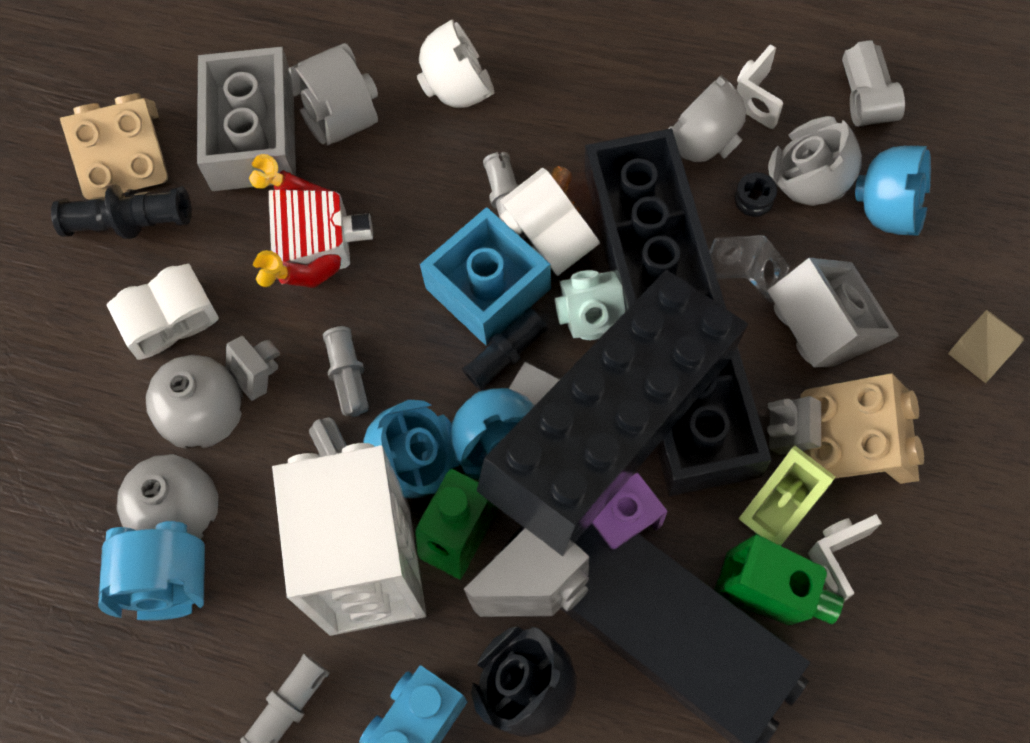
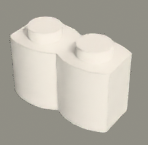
[500,168,600,276]
[107,264,219,360]

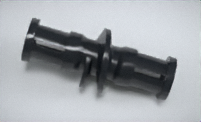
[51,184,192,239]

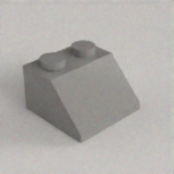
[767,258,899,367]
[464,528,589,617]

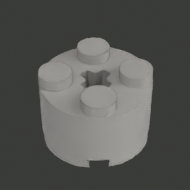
[288,43,378,146]

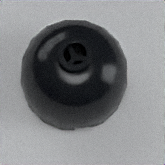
[471,626,577,737]

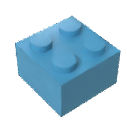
[420,207,551,346]

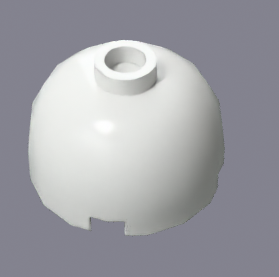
[417,19,495,108]

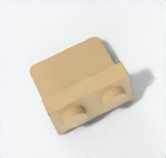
[60,93,168,199]
[800,373,924,484]

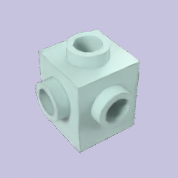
[555,270,625,340]

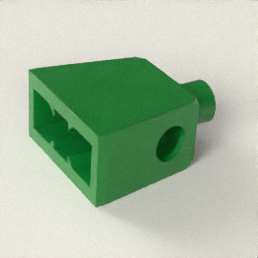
[416,469,499,580]
[714,534,844,625]

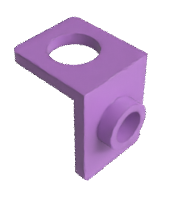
[592,472,668,549]

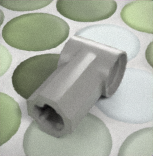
[842,40,905,126]

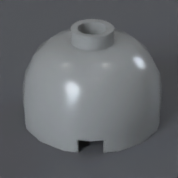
[668,75,746,162]
[768,116,862,206]
[145,354,243,449]
[117,454,218,539]

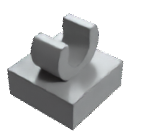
[225,335,280,401]
[767,396,821,454]

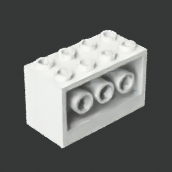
[272,443,427,636]

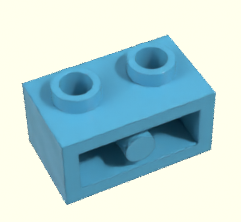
[359,665,468,743]

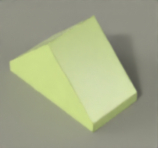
[739,446,836,546]

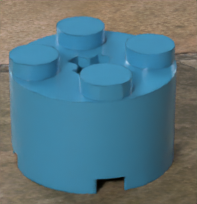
[98,521,205,621]

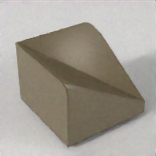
[948,310,1024,383]

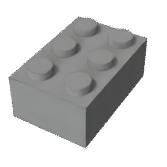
[197,47,296,191]

